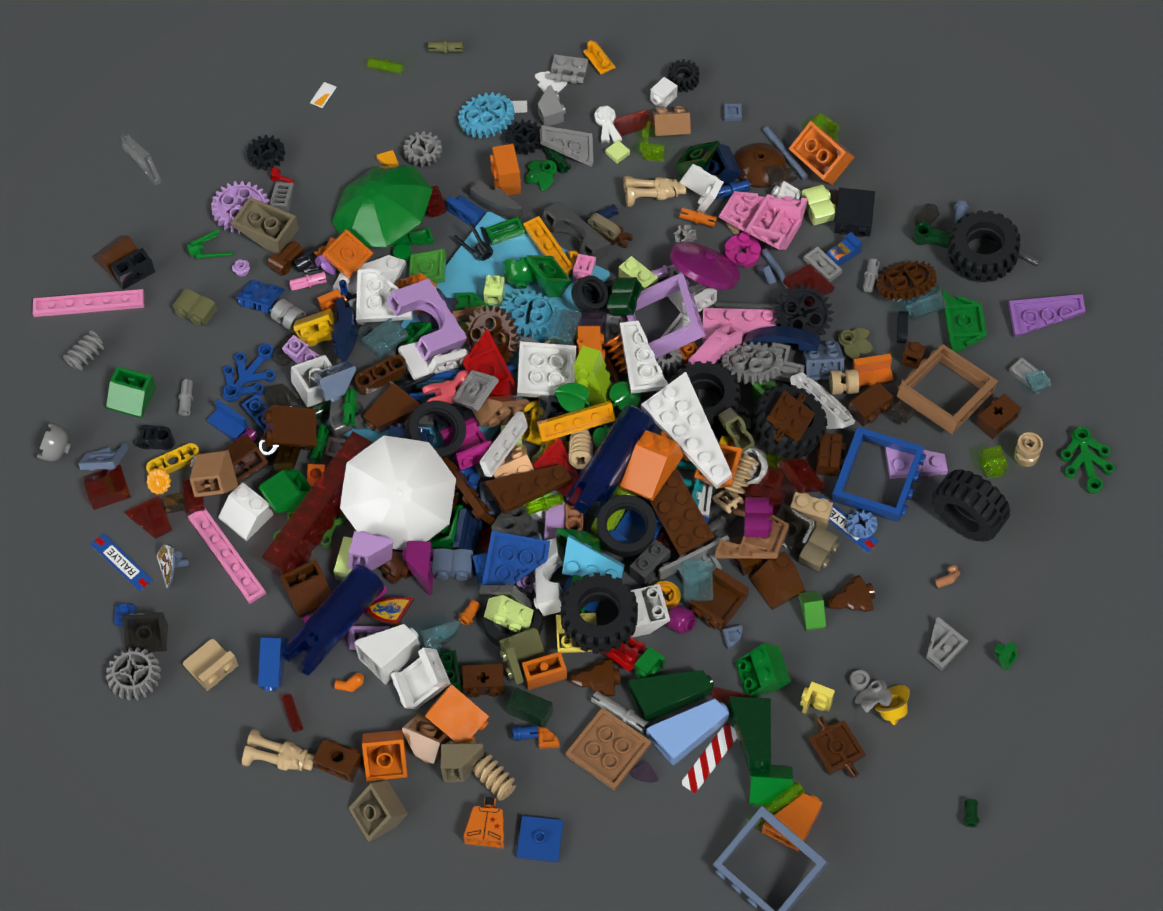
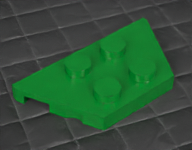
[941,291,987,353]

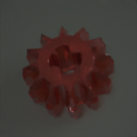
[427,186,446,217]

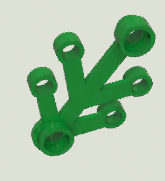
[1060,427,1115,494]

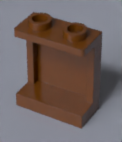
[263,405,317,451]
[689,567,749,632]

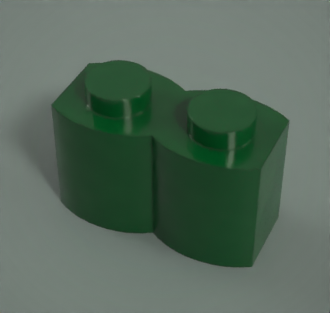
[607,277,642,316]

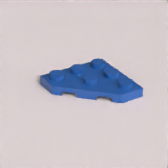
[482,531,551,585]

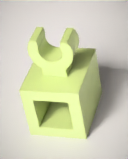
[484,275,505,306]

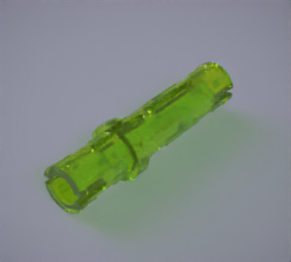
[748,781,806,829]

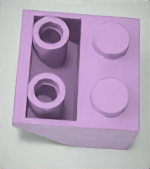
[348,531,393,573]

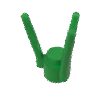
[187,229,234,259]

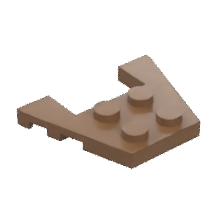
[715,498,789,559]

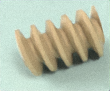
[569,430,593,469]
[724,452,759,494]
[473,754,516,801]

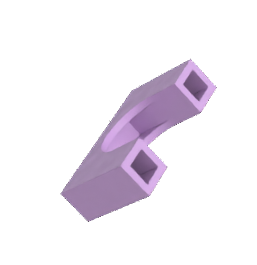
[387,278,467,362]

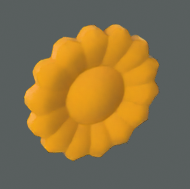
[146,468,171,495]

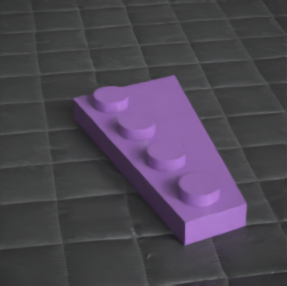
[1008,294,1086,338]

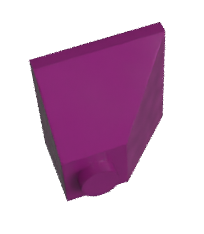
[403,541,434,595]

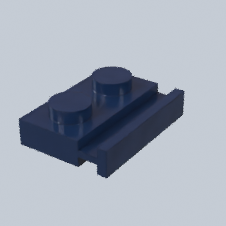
[453,509,483,554]

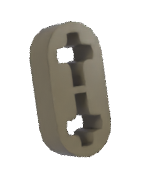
[588,213,621,240]

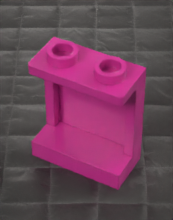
[440,417,493,471]

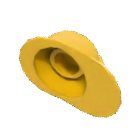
[875,685,910,725]

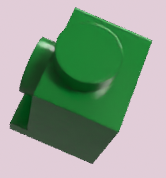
[635,646,666,678]

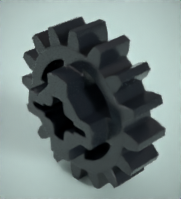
[506,119,541,155]
[246,135,286,171]

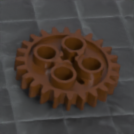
[876,260,937,302]
[464,306,520,362]

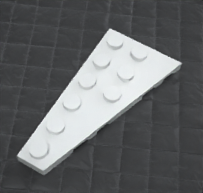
[641,372,732,489]

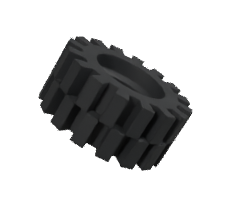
[668,59,699,92]

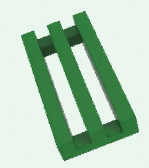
[485,216,526,245]

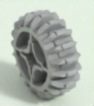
[106,647,161,701]

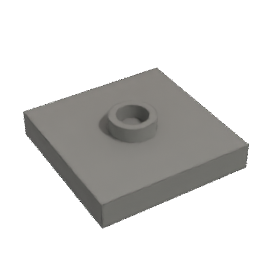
[451,370,499,411]

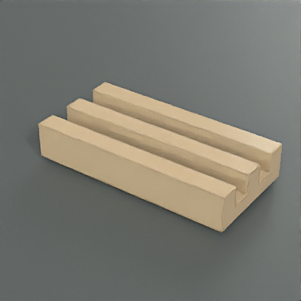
[711,488,744,513]

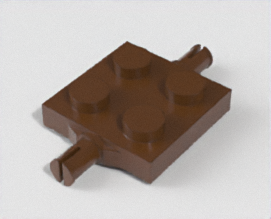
[766,390,816,442]
[808,716,866,779]

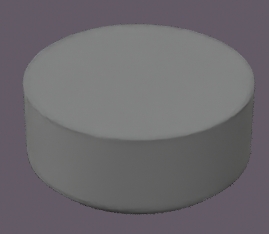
[849,670,870,691]

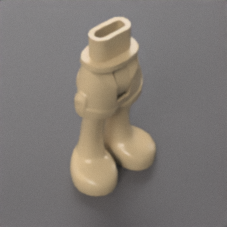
[624,176,686,207]
[242,729,315,771]

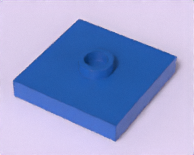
[516,816,564,863]

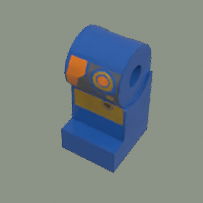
[826,232,862,266]

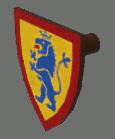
[365,597,415,627]

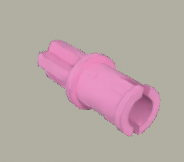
[289,271,327,290]

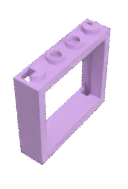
[625,272,706,359]

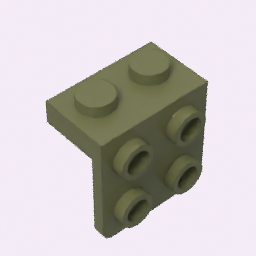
[499,628,546,685]

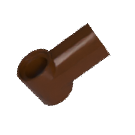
[267,240,304,276]

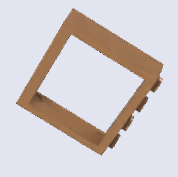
[896,344,998,435]

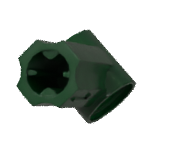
[912,222,951,248]

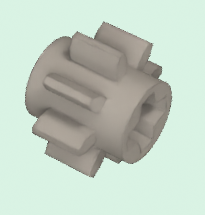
[674,225,697,242]

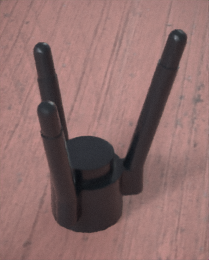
[454,224,493,261]
[293,241,328,274]
[398,372,435,393]

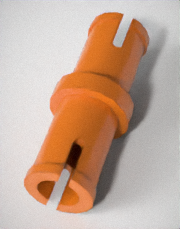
[679,207,717,228]

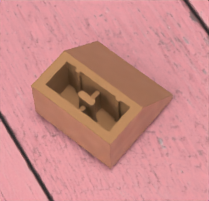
[652,106,691,136]
[472,395,529,427]
[190,450,238,497]

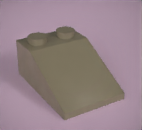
[231,197,299,253]

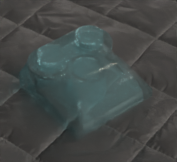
[420,620,461,652]

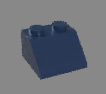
[706,143,743,187]

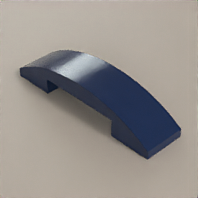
[743,326,820,351]

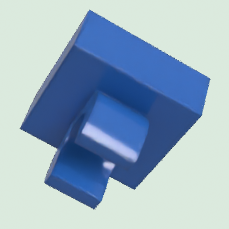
[114,604,137,627]

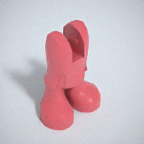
[422,370,470,404]

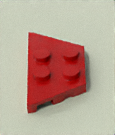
[462,329,517,396]

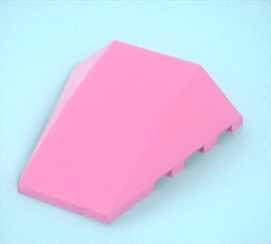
[719,191,808,250]

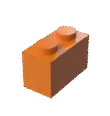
[522,651,567,690]

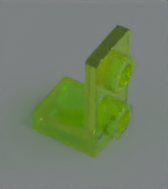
[640,121,665,162]

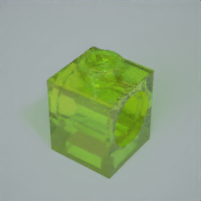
[979,445,1008,478]

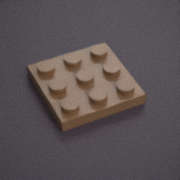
[565,707,652,791]

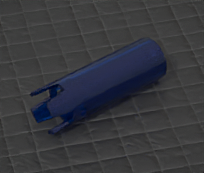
[566,406,655,518]
[282,564,385,676]

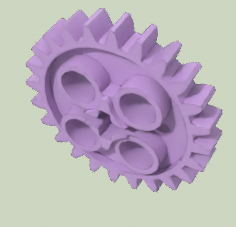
[211,181,270,234]

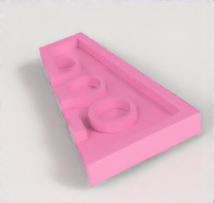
[702,308,777,343]

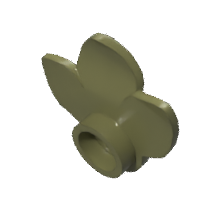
[838,328,874,360]

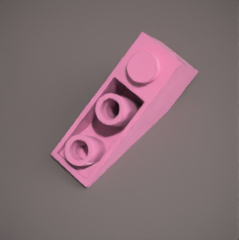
[688,323,743,365]

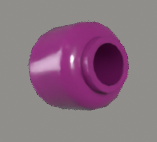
[666,605,696,634]

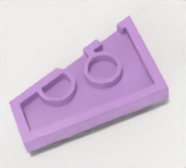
[884,446,948,479]

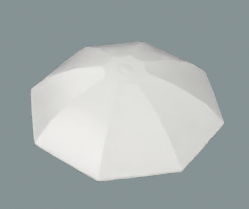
[340,436,456,550]

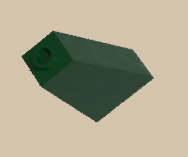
[628,670,714,722]
[729,697,771,773]

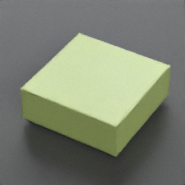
[605,140,630,164]

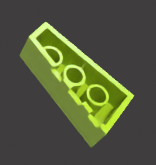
[574,345,614,408]

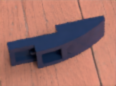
[331,297,358,362]

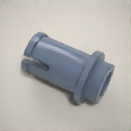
[954,201,969,223]

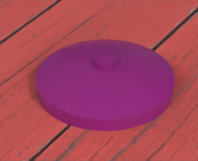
[670,241,740,290]

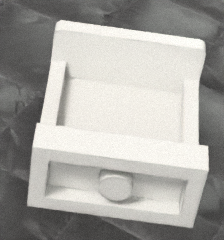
[391,647,451,709]

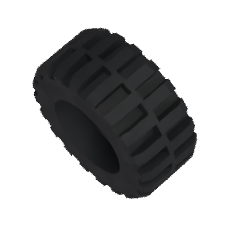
[948,210,1021,282]
[670,361,741,435]
[750,384,827,459]
[932,469,1010,542]
[560,573,638,654]

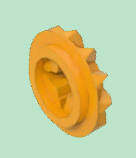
[654,581,681,610]

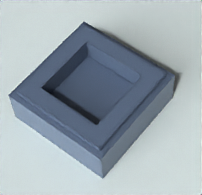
[724,104,742,121]

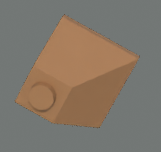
[402,714,450,764]

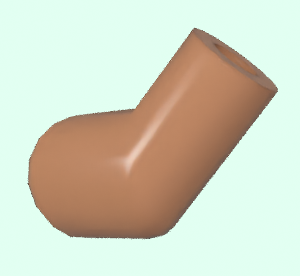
[935,565,960,588]

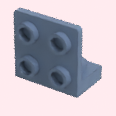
[802,340,844,380]

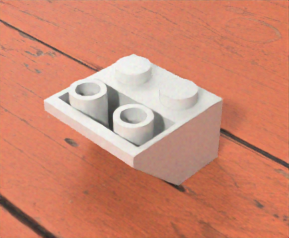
[631,584,670,637]

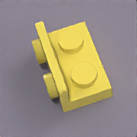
[800,682,835,714]

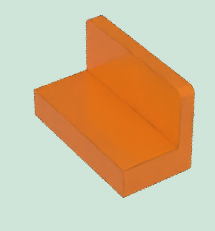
[852,354,894,388]

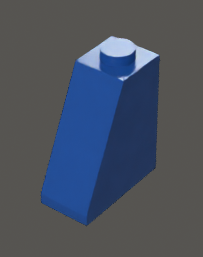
[258,637,288,691]

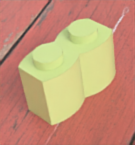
[801,185,837,225]

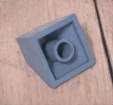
[313,360,356,402]

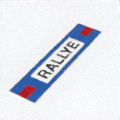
[818,495,879,553]
[90,533,153,592]

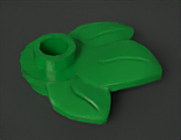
[525,160,557,191]

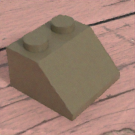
[348,780,408,842]

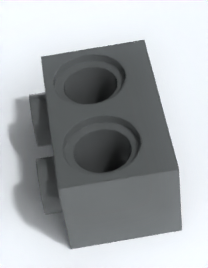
[492,506,532,536]

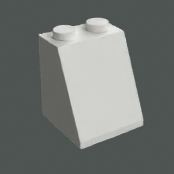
[354,624,420,685]

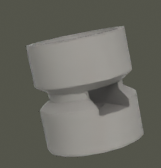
[271,299,306,332]

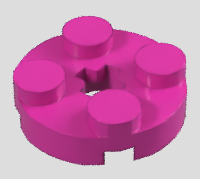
[725,232,761,268]

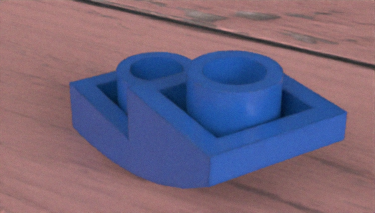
[241,394,269,433]

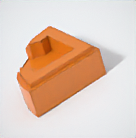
[538,727,560,749]

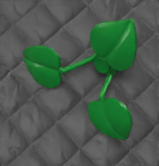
[554,382,641,461]

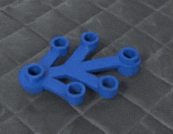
[222,343,276,402]

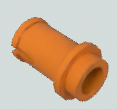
[458,600,481,626]

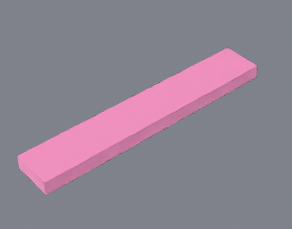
[33,289,144,317]
[187,506,266,604]

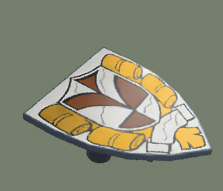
[157,544,189,589]

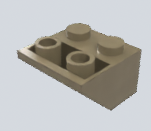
[441,741,485,782]

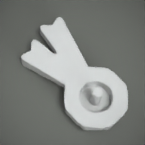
[594,106,622,143]

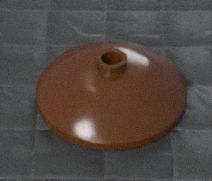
[735,143,787,188]

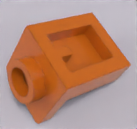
[318,289,348,311]

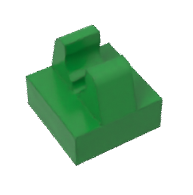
[994,642,1019,671]

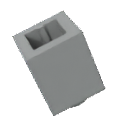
[538,85,566,126]

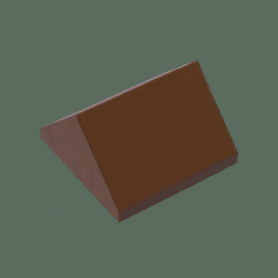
[92,235,138,280]

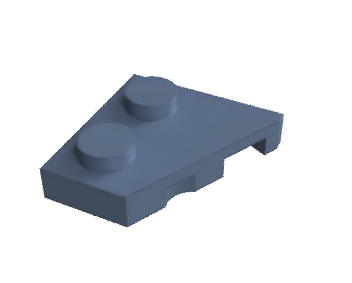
[78,442,129,471]

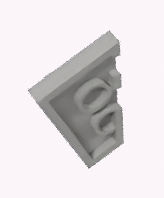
[540,125,594,167]

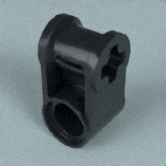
[136,425,175,450]

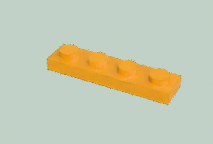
[523,216,574,275]
[537,401,615,442]

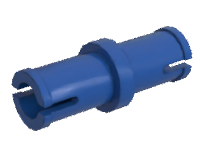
[715,179,751,199]

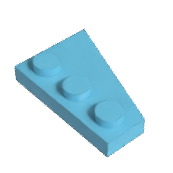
[562,534,624,579]

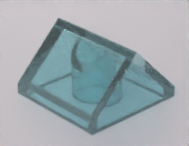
[905,282,947,321]

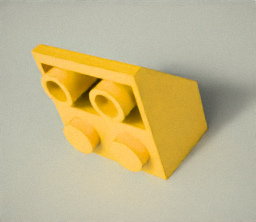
[293,308,337,347]

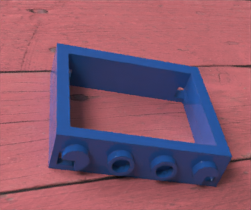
[832,427,926,522]

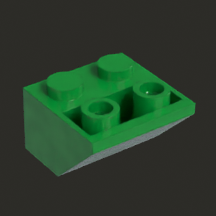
[106,366,156,418]
[259,470,316,513]
[735,643,791,698]

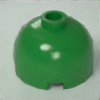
[503,257,536,289]

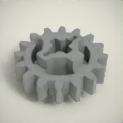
[403,131,442,167]

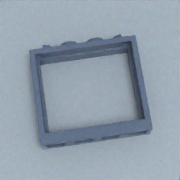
[713,806,830,911]

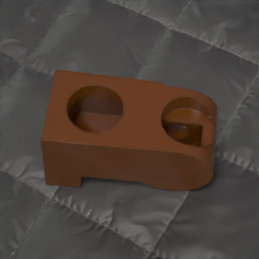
[731,536,762,576]

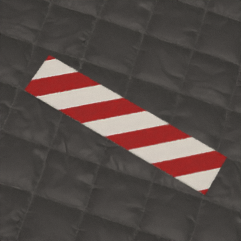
[680,723,738,794]

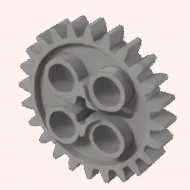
[722,342,783,385]

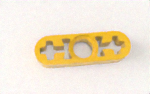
[146,443,200,475]

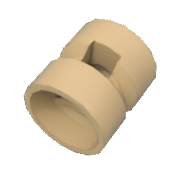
[829,369,859,395]
[1014,432,1043,467]

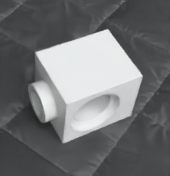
[650,77,677,107]

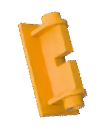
[583,40,616,75]

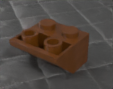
[222,434,269,486]
[280,559,335,618]

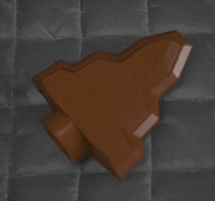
[381,549,412,584]
[826,575,875,612]
[571,658,620,697]

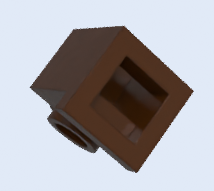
[901,341,926,369]

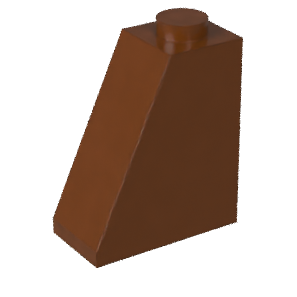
[363,383,421,434]

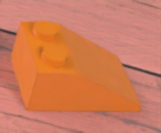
[789,121,855,185]
[620,430,684,501]

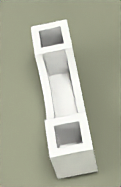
[533,538,565,616]

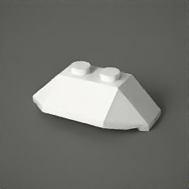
[790,372,855,429]

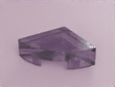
[630,761,658,783]

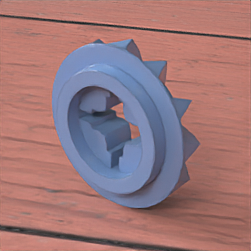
[846,509,878,538]

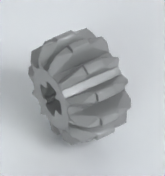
[656,348,682,376]

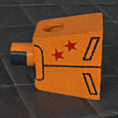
[464,797,505,848]

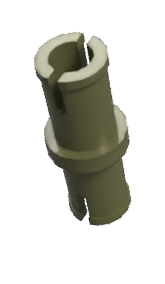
[428,40,464,54]

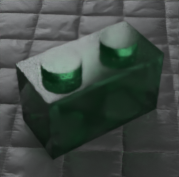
[507,687,553,728]

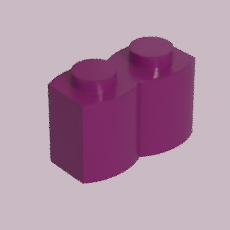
[744,497,773,538]

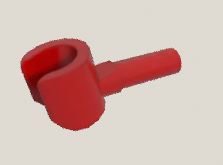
[270,168,294,183]

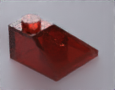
[83,464,131,510]

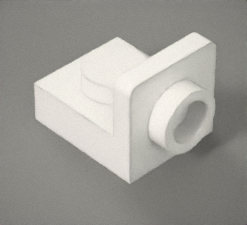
[771,181,802,200]

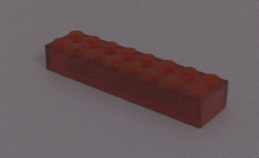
[262,431,373,576]

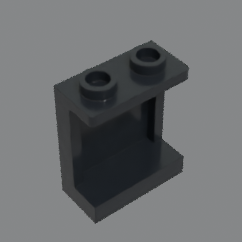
[834,187,875,237]

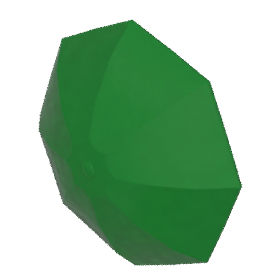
[331,165,433,247]

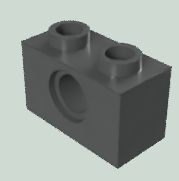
[630,539,671,587]

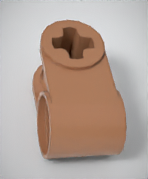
[565,503,585,531]

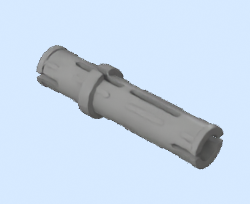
[591,691,649,733]

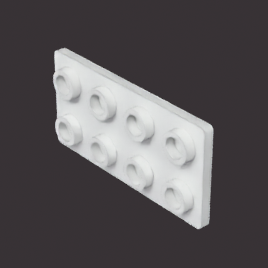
[398,340,470,380]

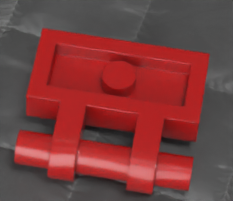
[601,636,648,672]

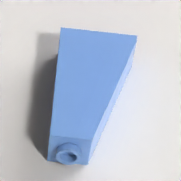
[646,699,729,766]

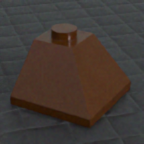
[750,551,805,610]

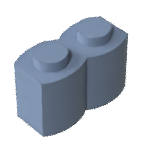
[432,549,474,581]

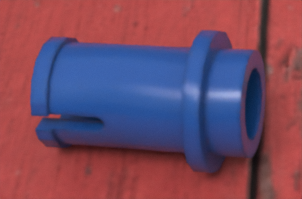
[512,725,538,742]

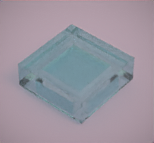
[1025,370,1051,394]

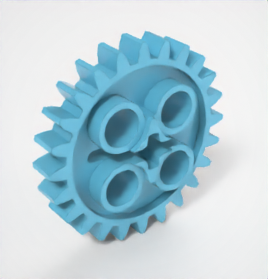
[458,92,515,139]
[500,290,559,338]

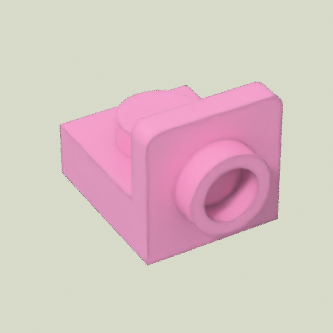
[573,254,596,282]

